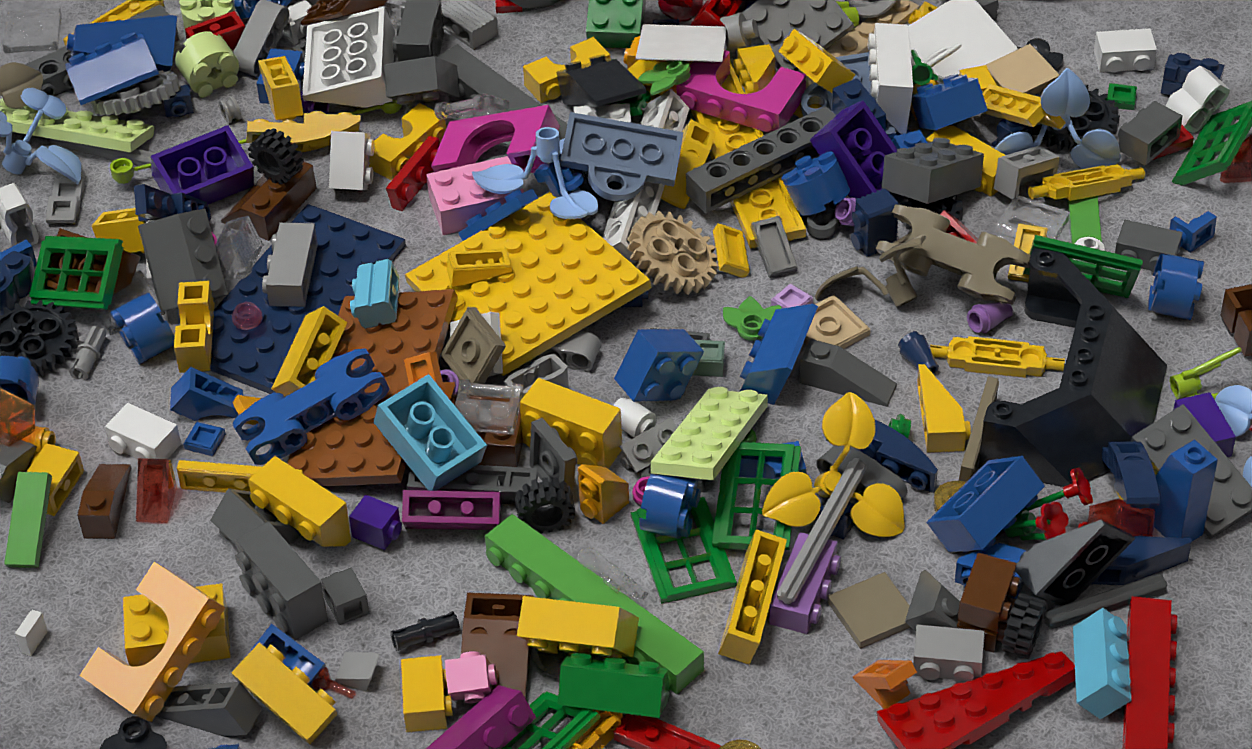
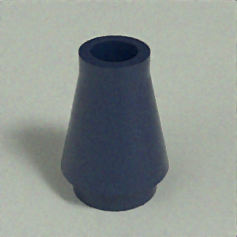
[898,331,939,373]

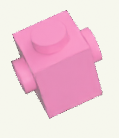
[445,652,498,703]

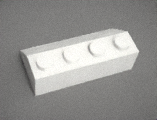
[868,23,913,134]

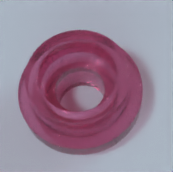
[232,302,262,330]

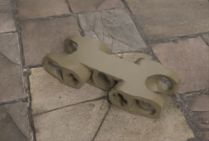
[876,204,1031,305]

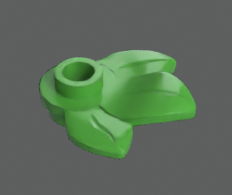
[638,61,691,96]
[723,296,782,341]

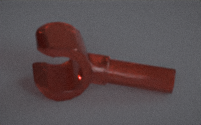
[312,667,356,699]

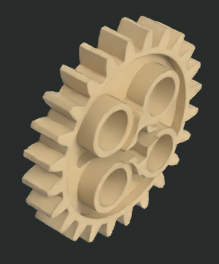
[627,211,719,295]

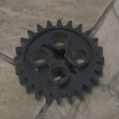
[1033,85,1120,153]
[0,300,79,377]

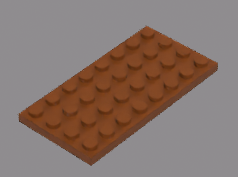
[287,289,458,486]

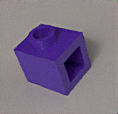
[349,494,402,550]

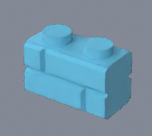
[350,259,400,328]

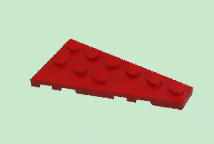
[876,651,1076,749]

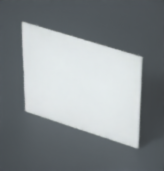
[908,0,1018,78]
[636,24,727,62]

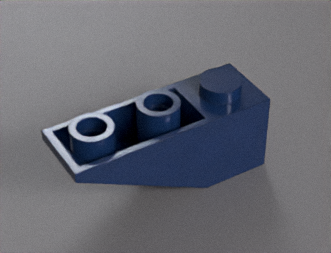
[1092,536,1192,586]

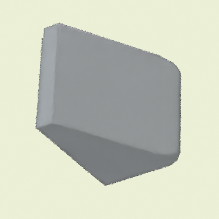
[334,652,380,692]

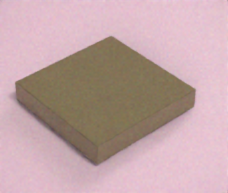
[441,307,506,394]
[827,572,910,649]

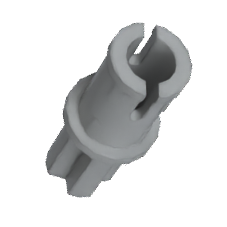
[69,326,107,380]

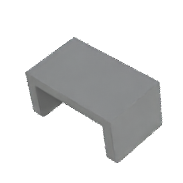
[994,146,1060,199]

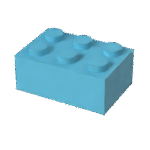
[373,374,487,491]

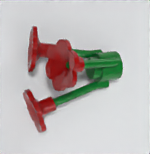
[1004,468,1093,541]

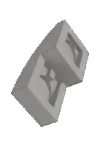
[46,178,85,223]

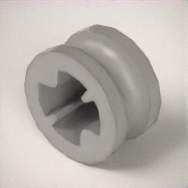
[218,96,242,124]

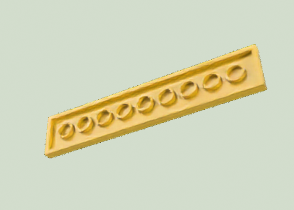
[672,48,806,249]

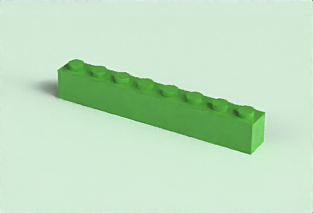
[485,514,704,694]

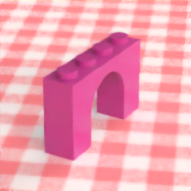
[677,50,806,133]
[431,105,560,173]

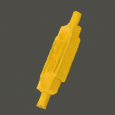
[1028,164,1145,201]
[930,336,1065,378]

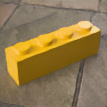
[718,529,787,665]

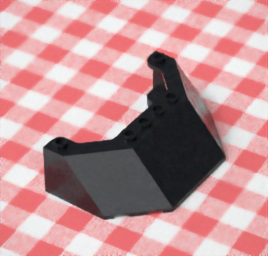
[978,248,1167,487]

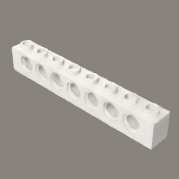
[602,89,689,264]

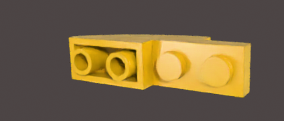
[246,111,360,153]

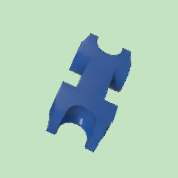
[232,349,390,465]

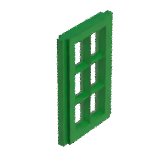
[1172,101,1252,186]
[1023,235,1143,298]
[29,236,124,310]
[712,442,802,550]
[631,496,737,603]
[502,692,601,749]

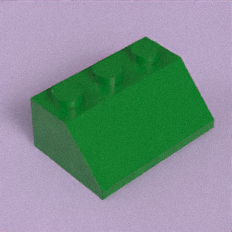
[558,653,670,718]

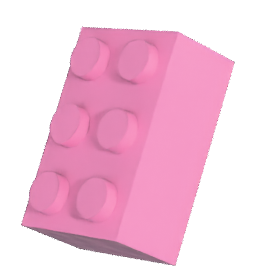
[426,156,524,235]

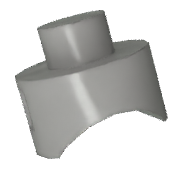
[720,13,759,53]

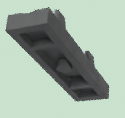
[407,465,538,504]

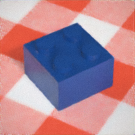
[911,74,988,130]
[614,329,704,402]

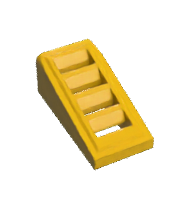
[447,249,512,287]

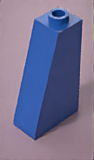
[66,15,177,72]
[1135,440,1218,541]

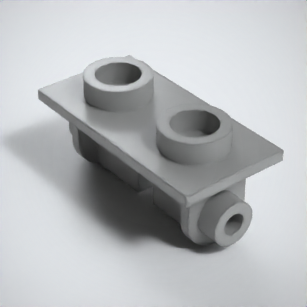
[619,417,677,473]

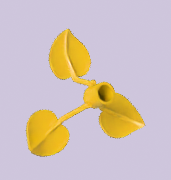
[762,392,905,537]

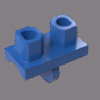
[534,153,584,198]

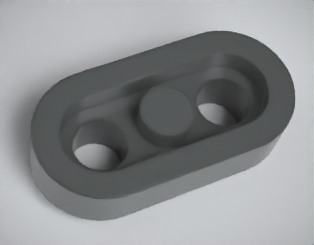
[807,197,847,238]

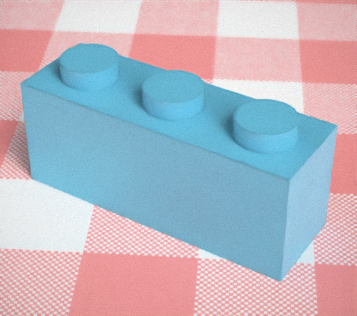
[1073,608,1131,720]

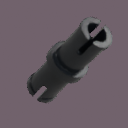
[390,611,460,651]

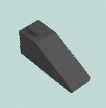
[800,339,897,407]
[156,681,262,736]

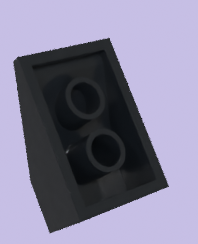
[556,55,647,107]
[1016,520,1136,606]

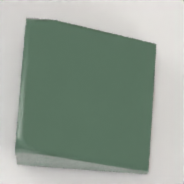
[693,340,725,377]

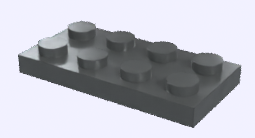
[1131,404,1252,539]

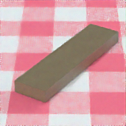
[958,376,999,486]

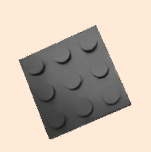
[742,0,855,71]

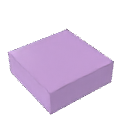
[771,284,813,308]

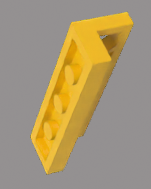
[983,84,1066,129]

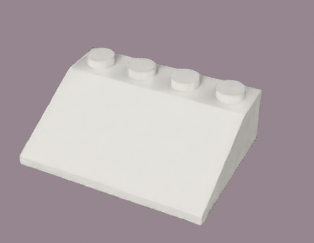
[302,6,395,108]

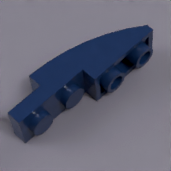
[134,184,211,223]
[826,419,938,493]
[1102,441,1160,509]

